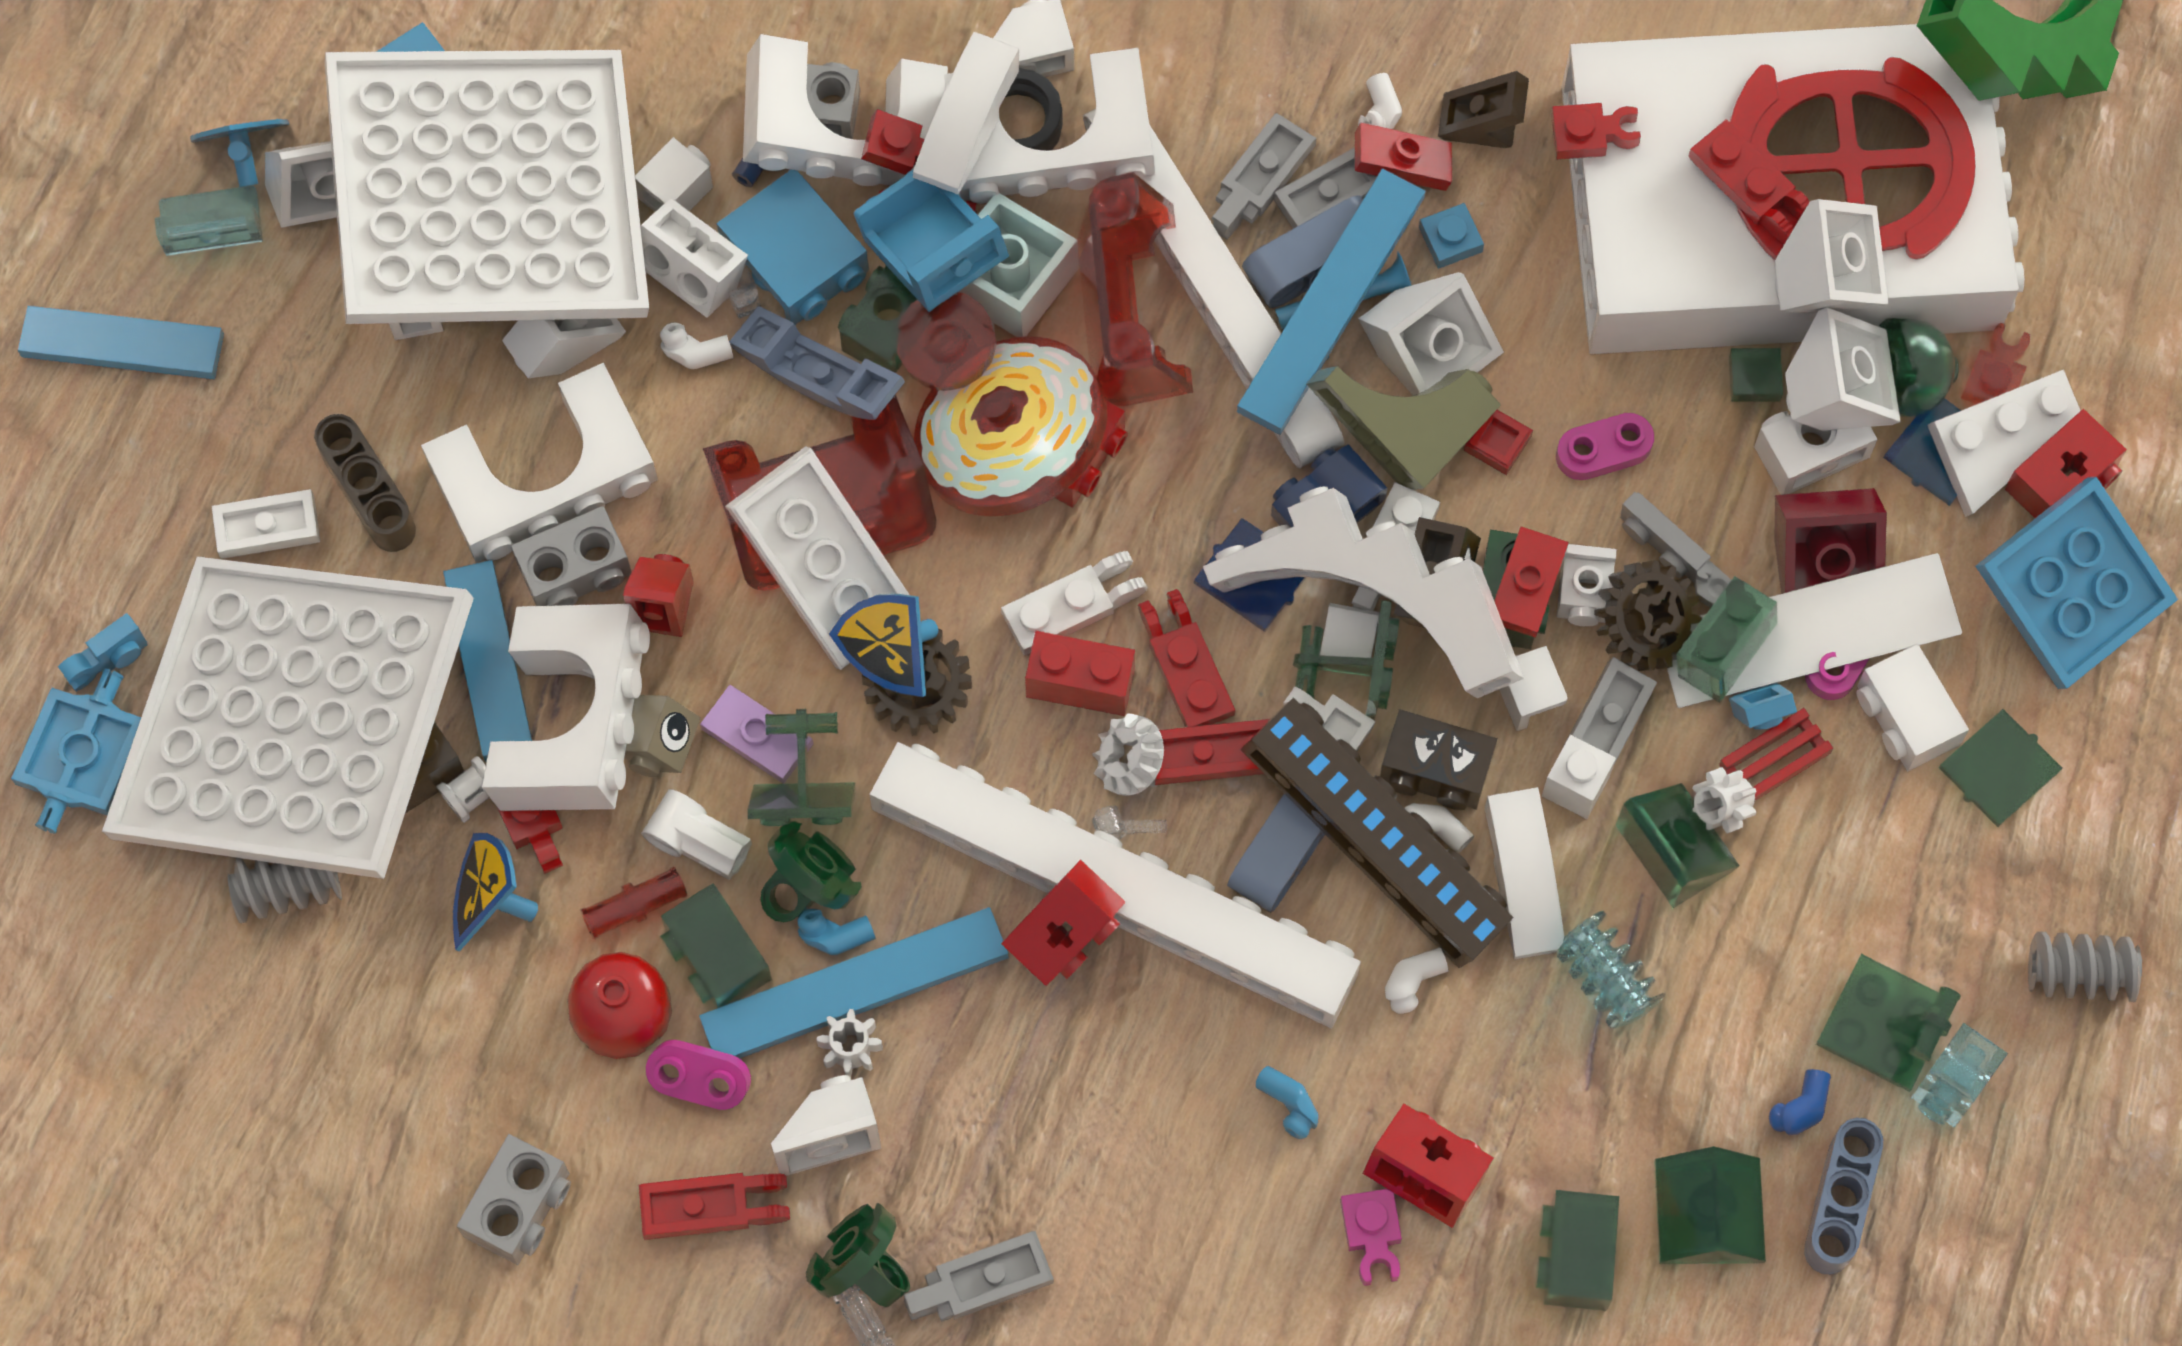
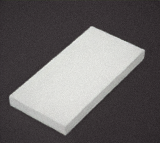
[725,446,909,670]

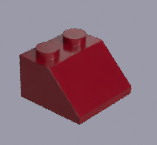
[1774,488,1887,594]

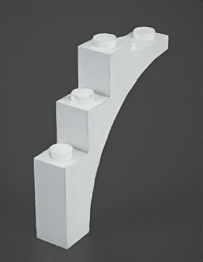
[1203,487,1524,698]

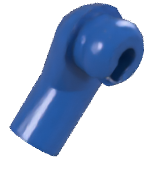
[1769,1069,1831,1135]

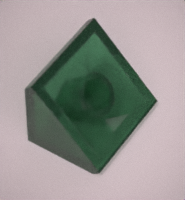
[1616,783,1740,908]
[1654,1146,1766,1264]

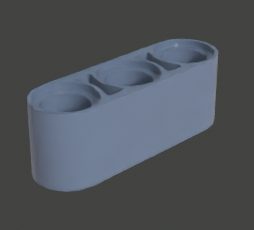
[1242,195,1363,308]
[1227,794,1325,913]
[1804,1118,1883,1275]

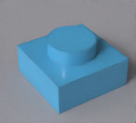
[1419,203,1484,269]
[1729,683,1797,730]

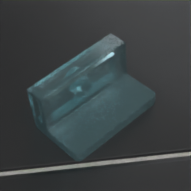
[155,186,263,256]

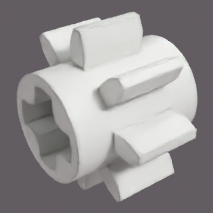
[1692,767,1757,833]
[817,1009,883,1077]

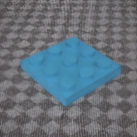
[1975,477,2178,689]

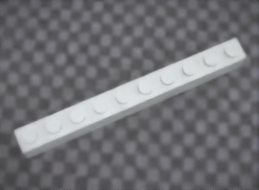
[870,742,1361,1029]

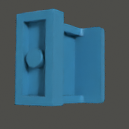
[716,169,869,325]
[854,169,1009,311]

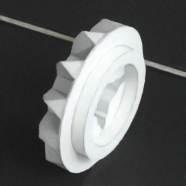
[1092,713,1164,796]

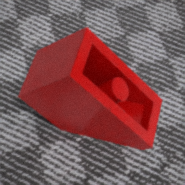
[623,554,694,637]

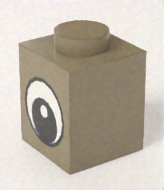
[624,695,701,777]

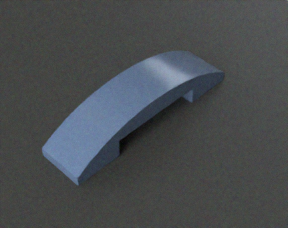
[729,306,905,420]

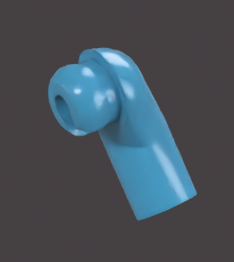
[797,909,876,955]
[1256,1066,1319,1139]

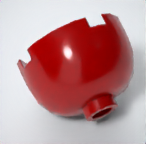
[567,952,672,1059]

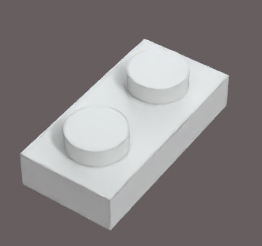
[212,489,320,559]

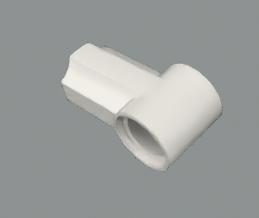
[641,789,752,880]

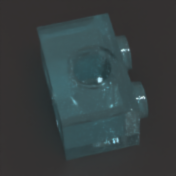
[1911,1023,2008,1128]

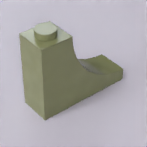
[1306,366,1501,490]

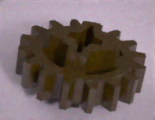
[1594,560,1702,671]
[862,628,972,736]

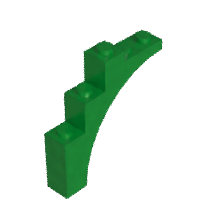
[1916,0,2123,101]

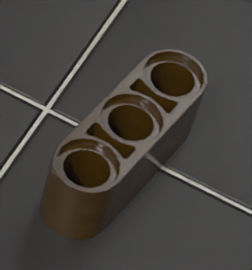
[314,414,416,552]

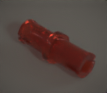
[580,866,688,939]

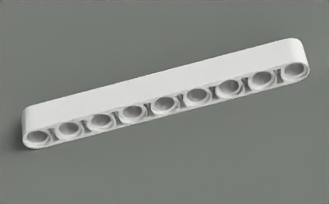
[1083,109,1344,468]

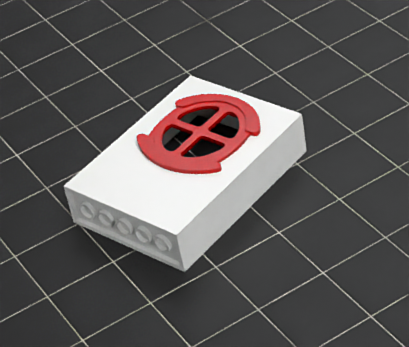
[1562,24,2025,354]

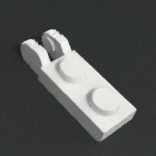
[1001,551,1148,655]

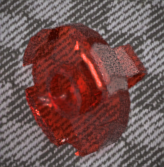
[897,292,997,391]

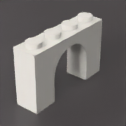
[743,34,948,186]
[944,48,1155,203]
[421,363,658,563]
[482,604,650,811]

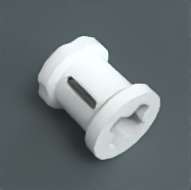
[436,756,489,823]

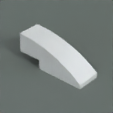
[913,32,1019,194]
[1484,787,1566,960]

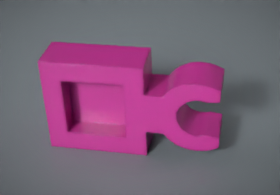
[1340,1189,1402,1286]

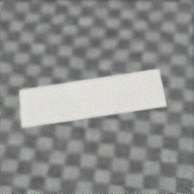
[1659,553,1962,708]

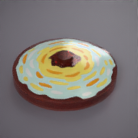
[914,336,1107,517]

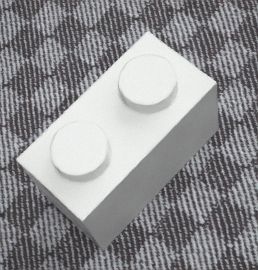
[1857,644,1969,772]

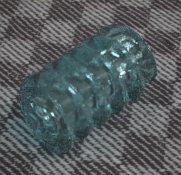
[1557,910,1666,1028]

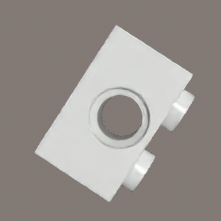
[1754,411,1877,495]

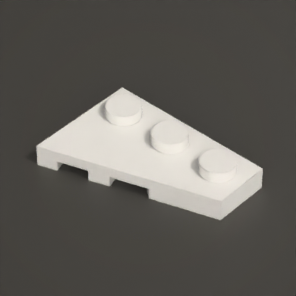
[1927,369,2081,517]

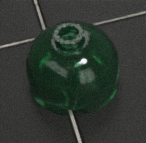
[1878,318,1959,417]

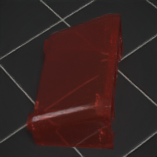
[1077,172,1193,406]
[703,395,937,591]

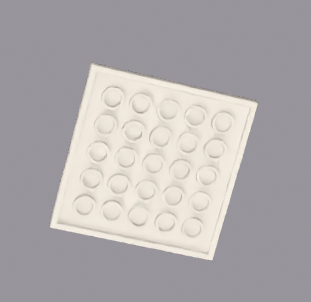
[325,50,649,324]
[102,557,474,879]

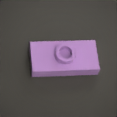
[700,685,813,784]

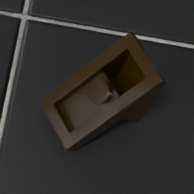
[1438,71,1529,148]

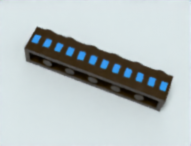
[1240,697,1514,968]

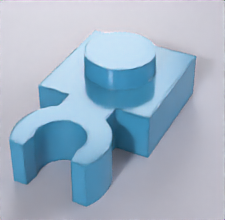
[58,613,148,692]

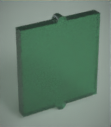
[1939,709,2063,827]

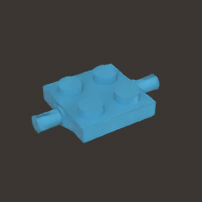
[11,669,141,834]

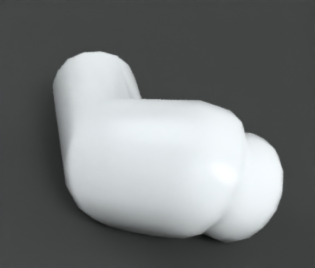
[1358,73,1402,129]
[660,323,733,369]
[1405,803,1474,853]
[1385,947,1448,1014]

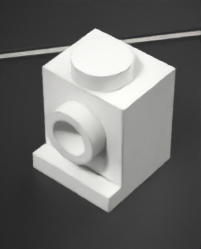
[1557,544,1617,626]

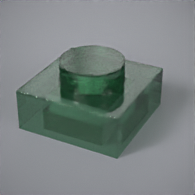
[1729,348,1783,402]

